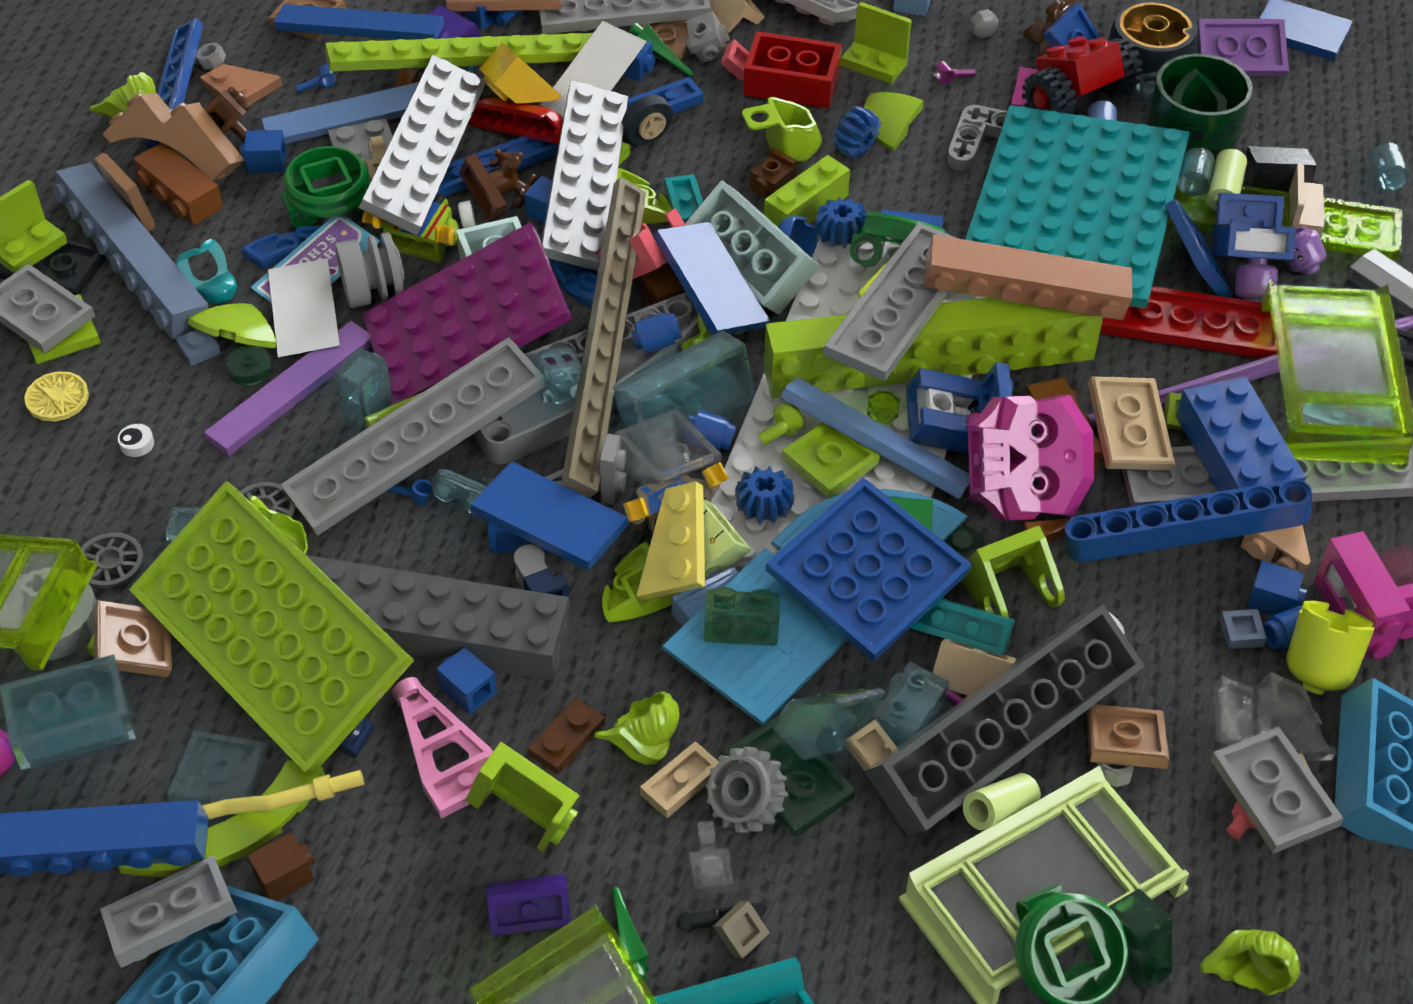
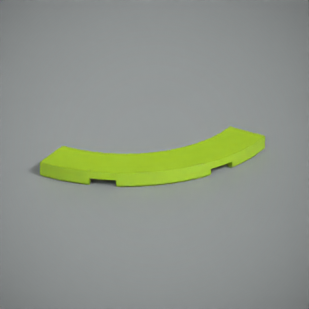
[118,760,325,877]

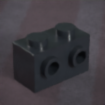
[1244,146,1317,194]

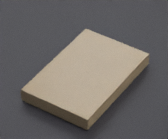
[1088,376,1175,470]

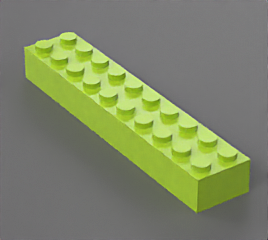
[764,298,1103,399]

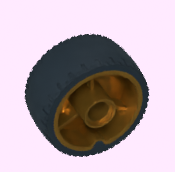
[1109,0,1198,83]

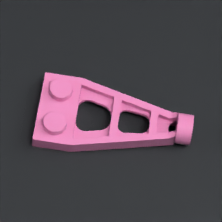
[392,677,493,819]

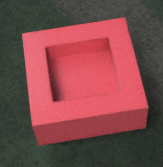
[721,39,749,81]

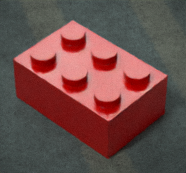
[744,31,842,109]

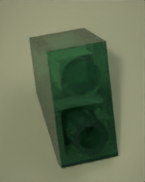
[1108,888,1173,992]

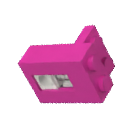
[1314,531,1413,659]

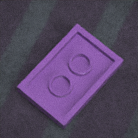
[1197,19,1289,76]

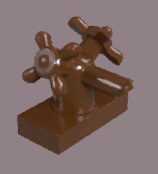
[204,86,251,142]
[459,149,537,222]

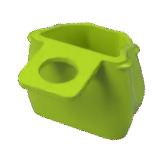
[742,97,822,163]

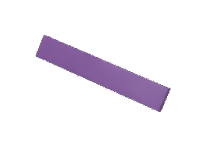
[204,321,372,456]

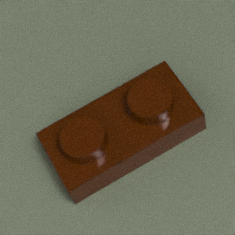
[528,698,605,775]

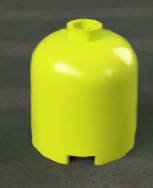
[1286,600,1374,694]

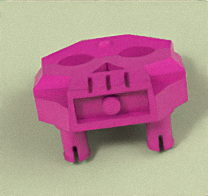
[965,395,1094,520]

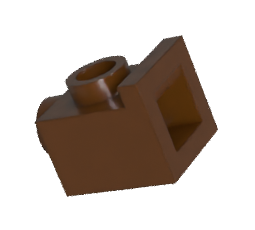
[750,148,797,198]

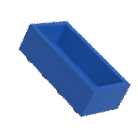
[1176,376,1306,492]

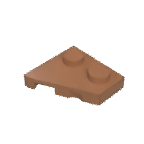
[200,64,282,105]

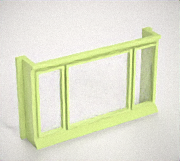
[899,766,1189,1004]

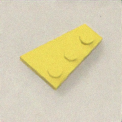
[636,481,705,601]

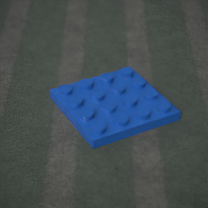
[765,477,972,662]

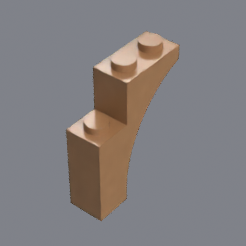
[103,93,244,182]

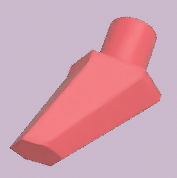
[1226,801,1256,839]

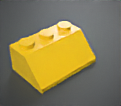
[479,42,562,104]

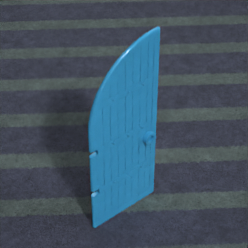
[662,489,967,726]

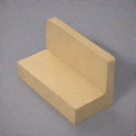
[709,0,765,33]
[1289,164,1324,236]
[930,638,1017,696]

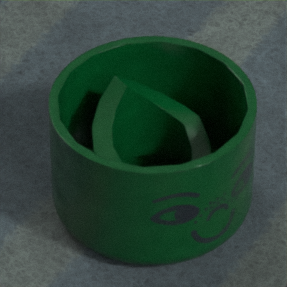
[1148,53,1252,160]

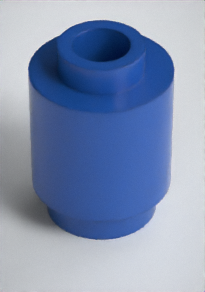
[631,312,682,354]
[684,409,737,451]
[1262,605,1302,650]

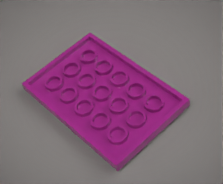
[362,222,572,405]

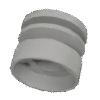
[335,232,405,308]

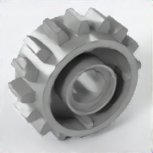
[706,747,788,833]

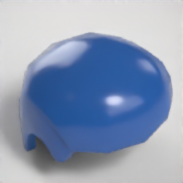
[778,216,818,258]

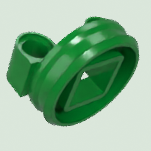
[280,146,372,228]
[850,212,946,267]
[1015,885,1128,1004]

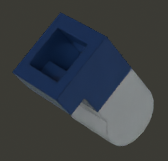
[514,544,570,602]

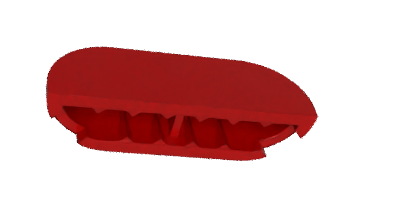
[468,97,563,144]

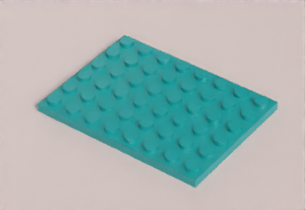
[965,105,1190,309]

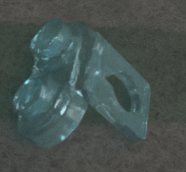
[432,469,494,515]

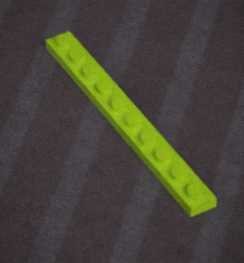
[325,33,593,71]

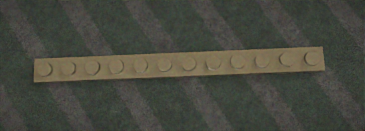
[561,177,646,498]

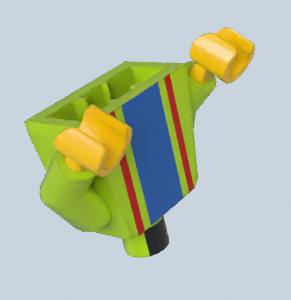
[362,194,459,263]

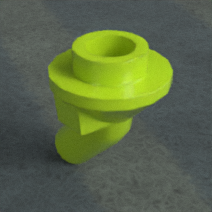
[758,404,804,446]

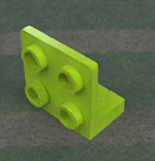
[841,2,912,84]
[0,180,68,273]

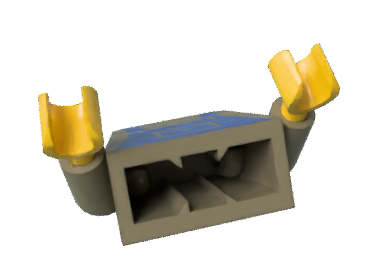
[623,462,729,536]

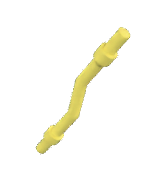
[202,770,364,820]

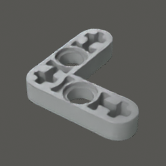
[947,105,1008,171]

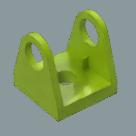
[961,525,1065,618]

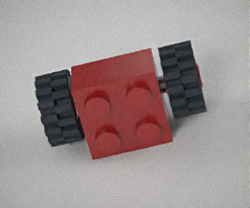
[1022,36,1143,114]

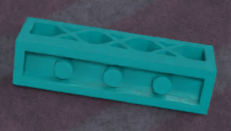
[638,957,814,1004]

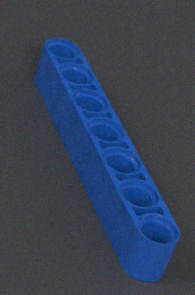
[1065,479,1312,562]

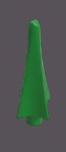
[630,23,694,77]
[612,887,650,985]

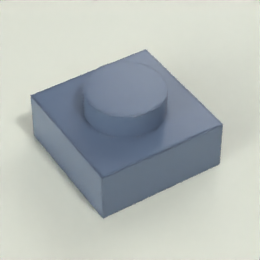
[175,329,221,366]
[1219,609,1267,649]

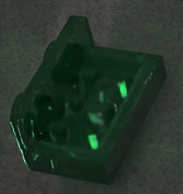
[704,587,780,646]

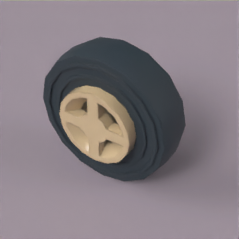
[621,94,673,146]

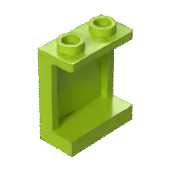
[465,742,579,852]

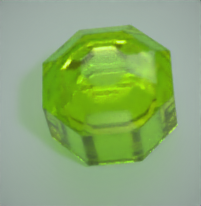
[867,390,900,423]

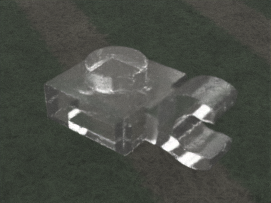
[689,821,734,894]

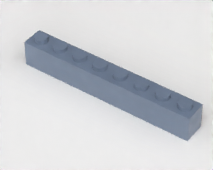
[53,162,208,340]

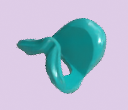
[176,239,237,304]

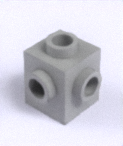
[686,11,729,63]

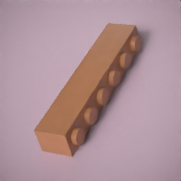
[924,235,1132,320]

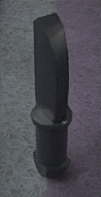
[676,902,767,931]

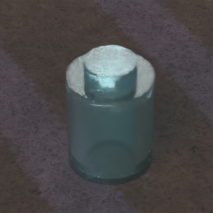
[1370,143,1410,189]
[1178,148,1215,196]

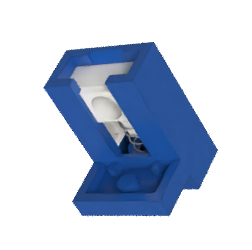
[1211,193,1296,260]
[906,362,1013,454]

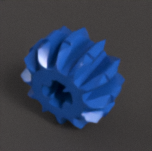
[832,106,881,159]
[815,197,867,249]
[735,466,795,525]

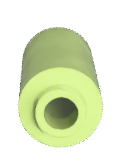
[1207,149,1247,211]
[963,773,1041,830]

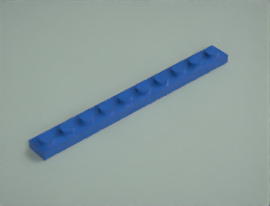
[436,77,704,197]

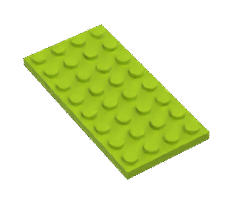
[129,481,414,776]

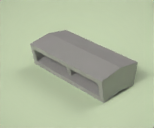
[1348,249,1413,317]

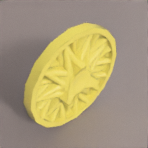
[24,371,89,422]

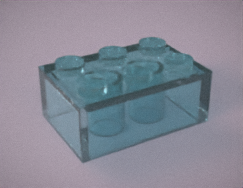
[0,654,137,771]

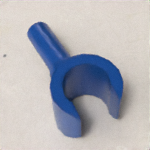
[296,64,336,93]
[385,479,432,506]

